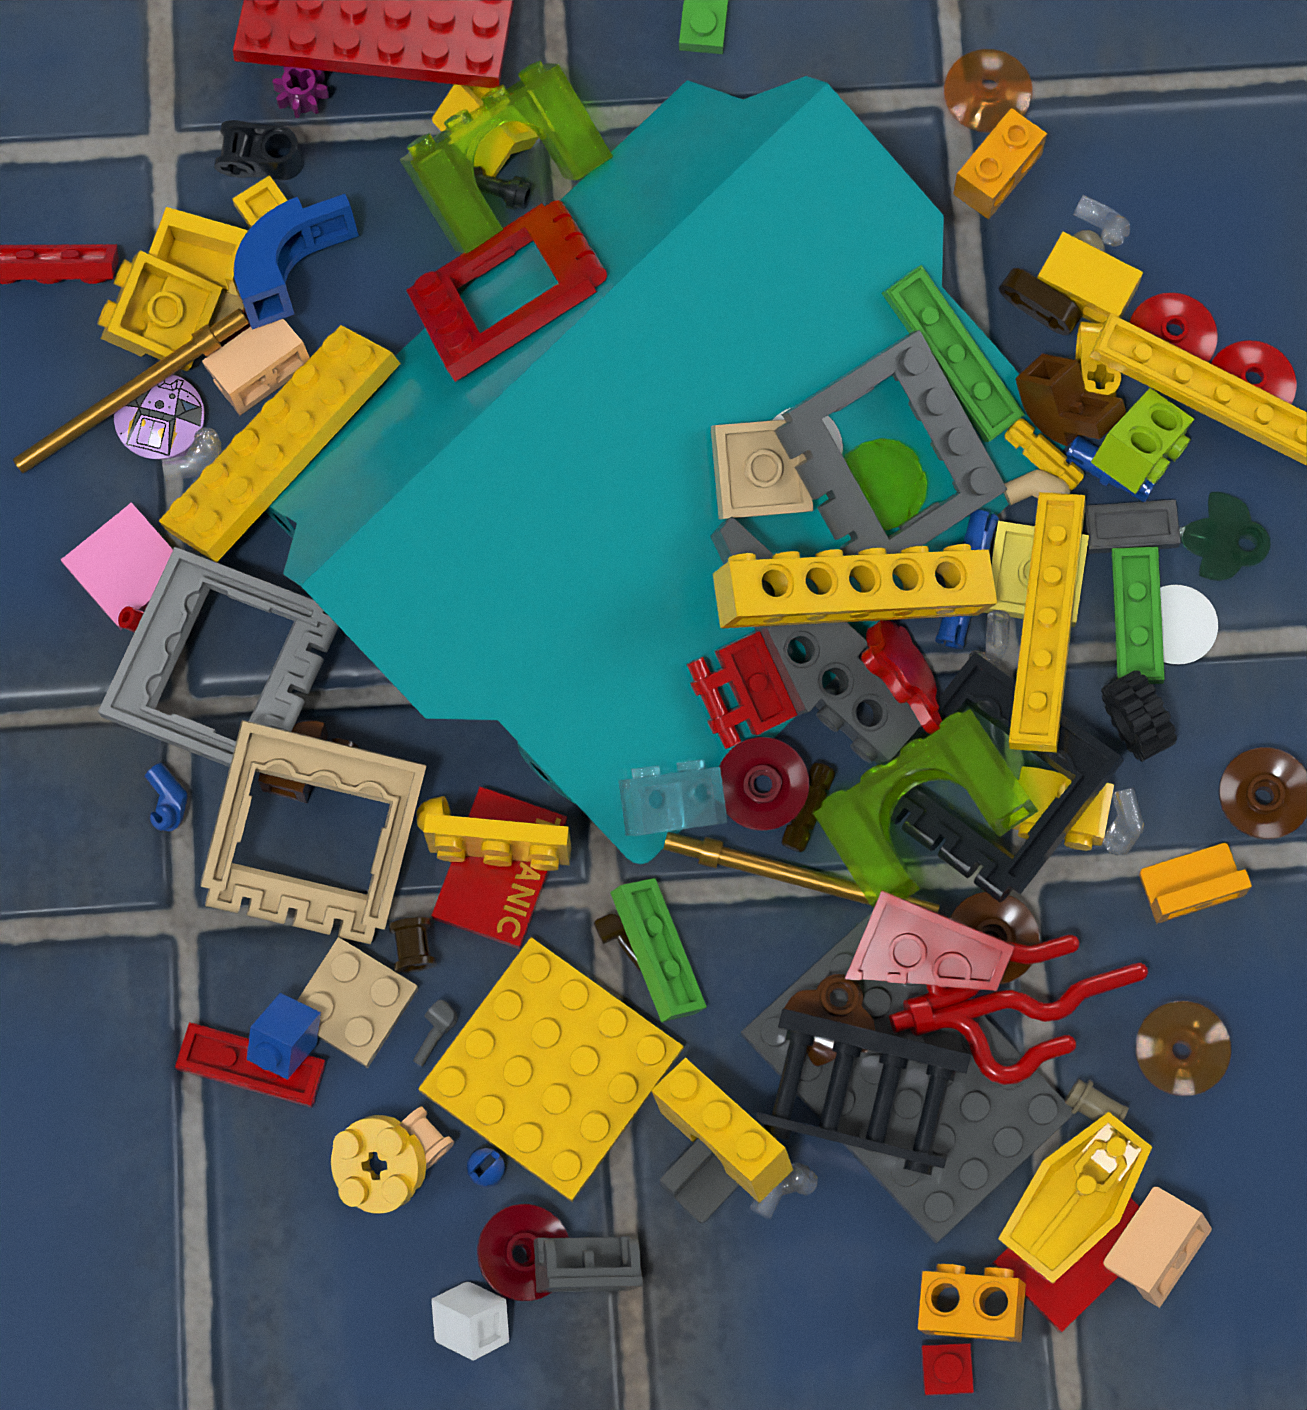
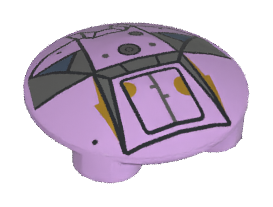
[114,374,205,459]

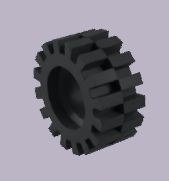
[1101,670,1177,762]

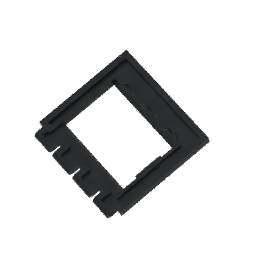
[870,652,1124,903]

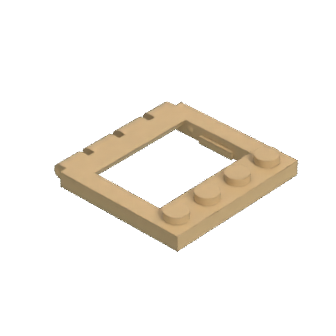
[200,720,426,944]

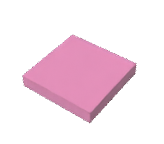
[61,502,173,631]

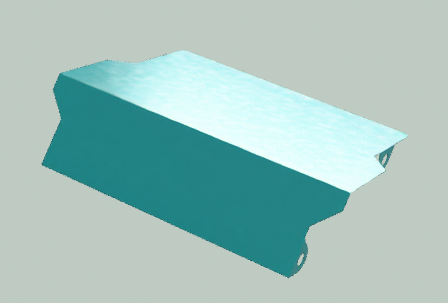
[265,76,1066,864]

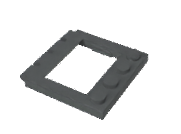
[774,330,1007,556]

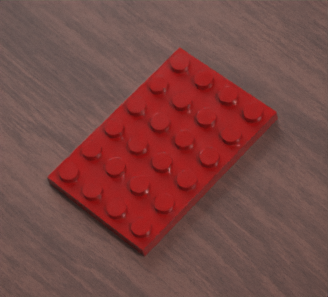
[233,0,514,89]

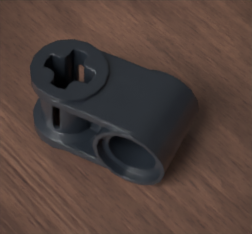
[214,120,304,180]

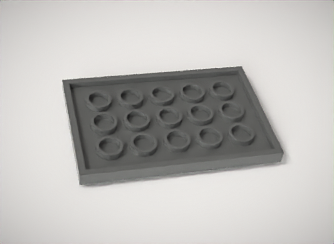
[741,912,1074,1244]

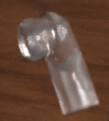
[162,428,222,481]
[1104,787,1144,856]

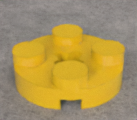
[331,1115,426,1213]

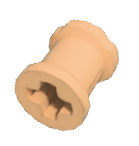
[399,1106,454,1170]

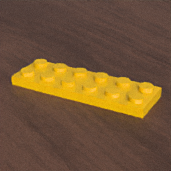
[159,325,401,563]

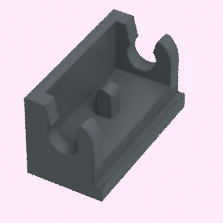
[534,1236,643,1293]

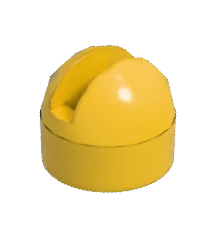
[416,796,451,831]

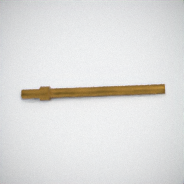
[13,308,249,474]
[663,832,940,913]

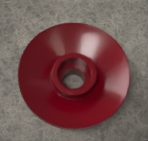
[716,737,809,831]
[477,1204,569,1301]

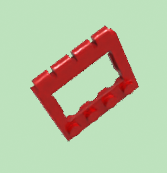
[406,200,607,382]

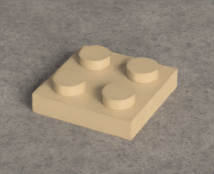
[711,420,813,519]
[297,937,419,1068]

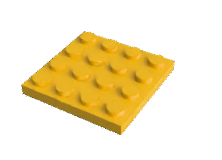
[418,937,684,1202]

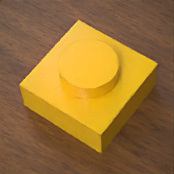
[232,175,288,228]

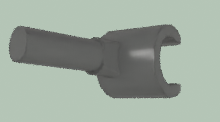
[413,1000,458,1067]

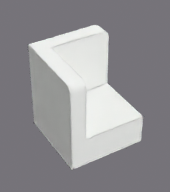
[431,1282,509,1361]

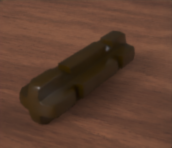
[782,762,835,852]

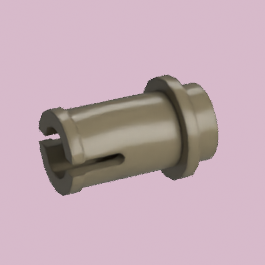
[1065,1079,1129,1122]

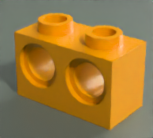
[953,108,1047,220]
[918,1264,1026,1342]

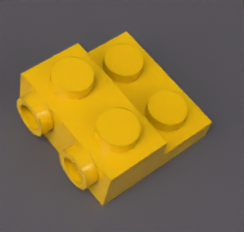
[97,250,223,371]

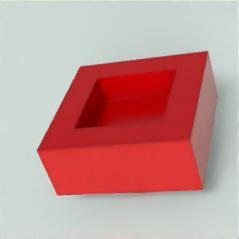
[921,1343,974,1396]

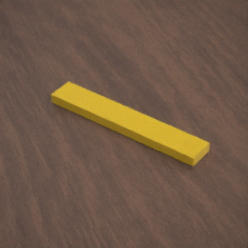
[1089,314,1307,466]
[1009,492,1086,753]

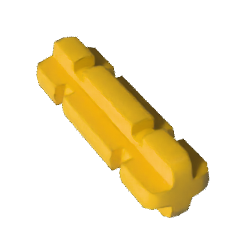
[1004,418,1085,491]

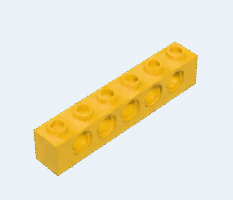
[713,544,997,628]

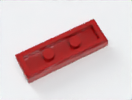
[175,1022,326,1108]

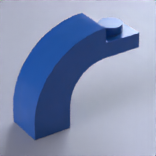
[234,194,359,330]

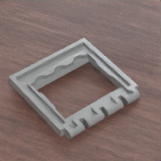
[98,547,339,774]

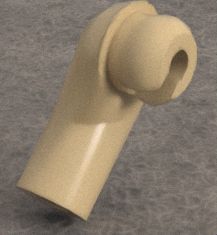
[1003,470,1071,506]

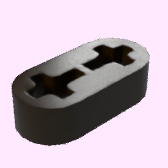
[999,268,1082,335]

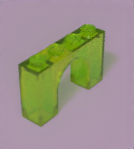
[399,60,613,254]
[813,709,1039,908]

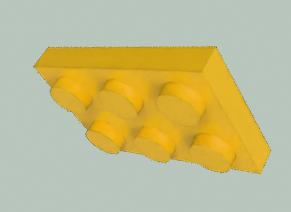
[423,814,571,871]

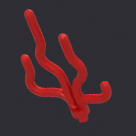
[889,934,1148,1085]

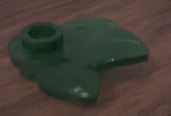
[1179,492,1271,581]

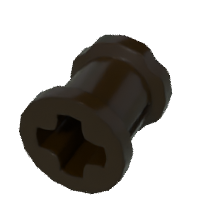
[389,917,437,973]

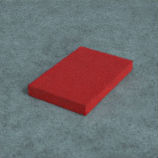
[993,1197,1140,1333]

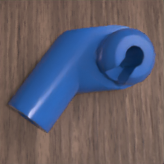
[144,762,188,831]

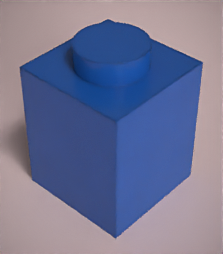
[247,993,321,1080]

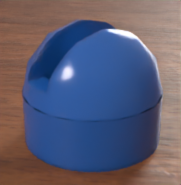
[467,1148,505,1188]

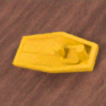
[998,1112,1152,1283]

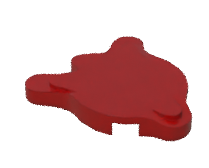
[861,620,944,734]

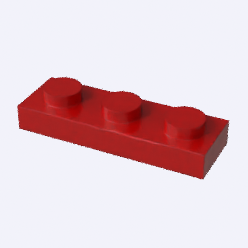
[0,244,119,284]

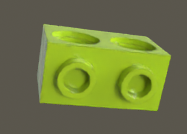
[1091,388,1194,494]

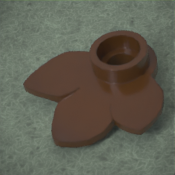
[780,974,875,1067]

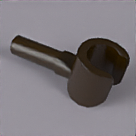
[594,914,641,971]

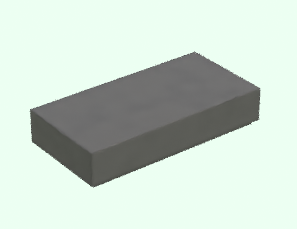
[1084,500,1180,554]

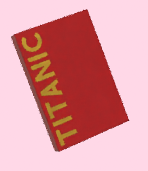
[431,787,568,949]

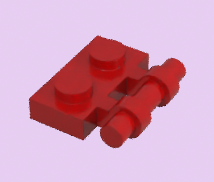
[687,631,798,749]

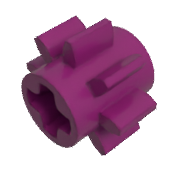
[272,66,329,118]

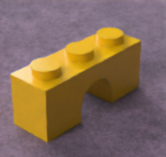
[651,1057,793,1203]

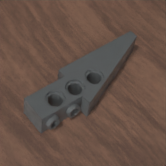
[710,517,921,764]

